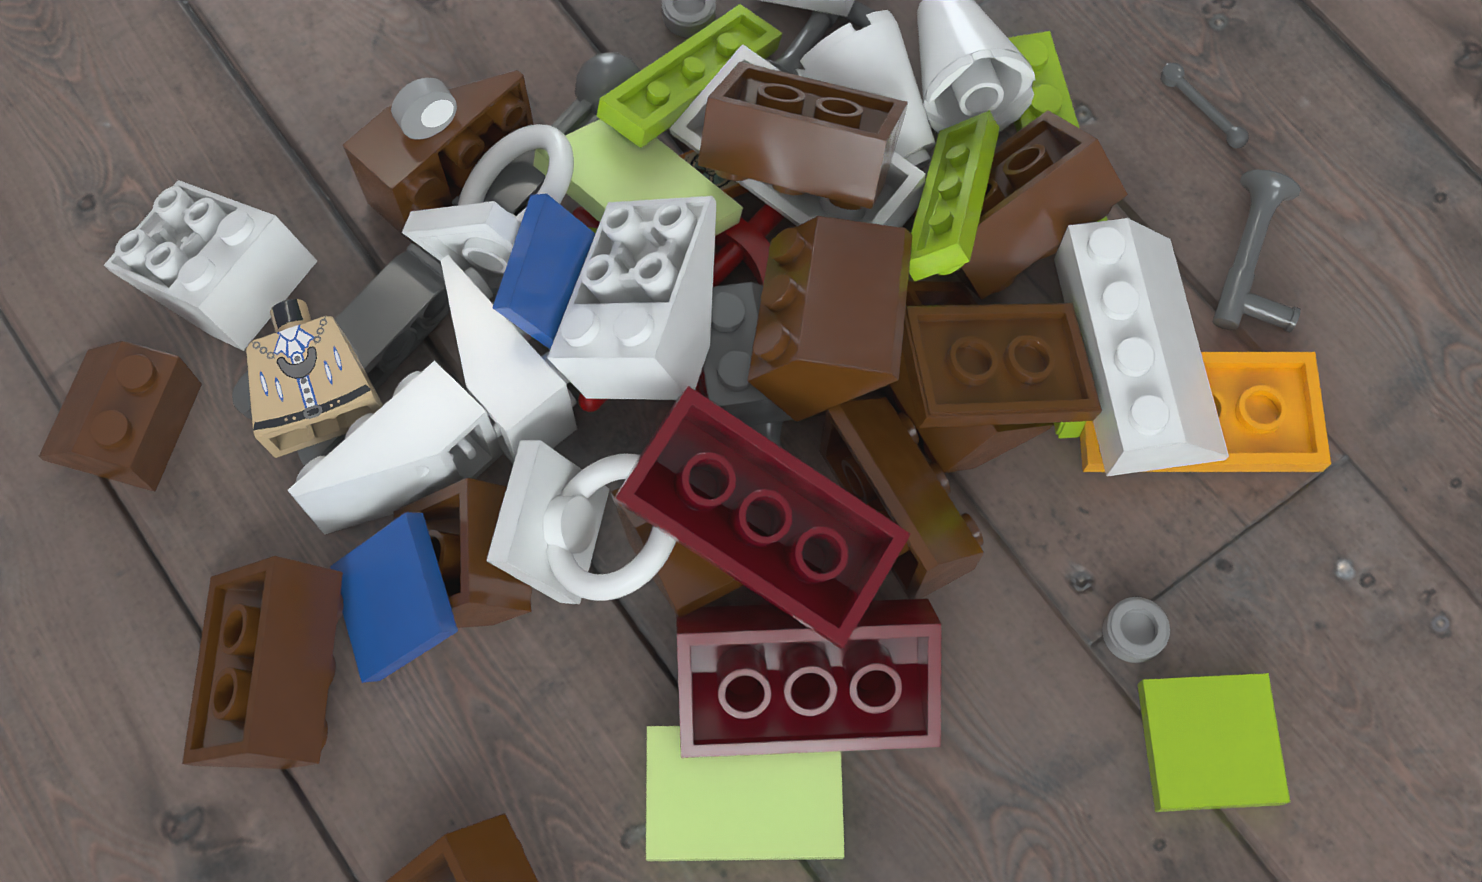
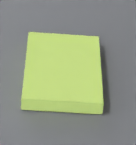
[533,119,743,236]
[646,726,845,861]

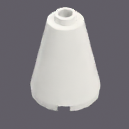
[917,0,1036,133]
[795,10,936,169]

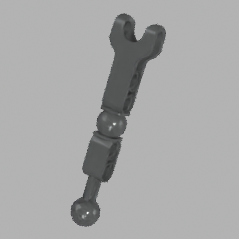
[232,52,641,466]

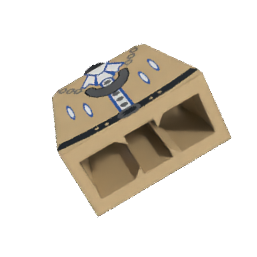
[246,299,383,458]

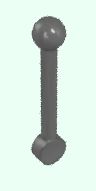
[1160,62,1249,149]

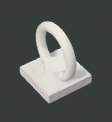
[402,124,574,294]
[486,440,676,604]

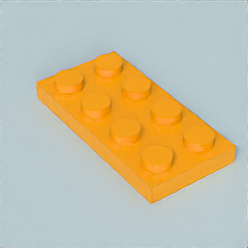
[1080,352,1331,472]

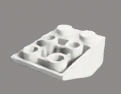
[104,180,317,351]
[547,196,716,400]
[441,255,577,464]
[288,361,503,534]

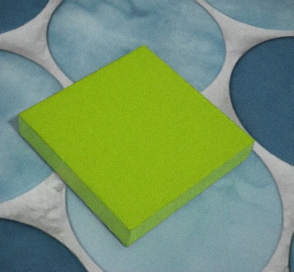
[1137,673,1290,812]

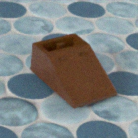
[343,70,534,244]

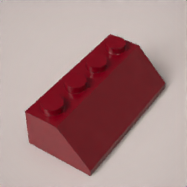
[614,386,911,648]
[676,598,942,758]

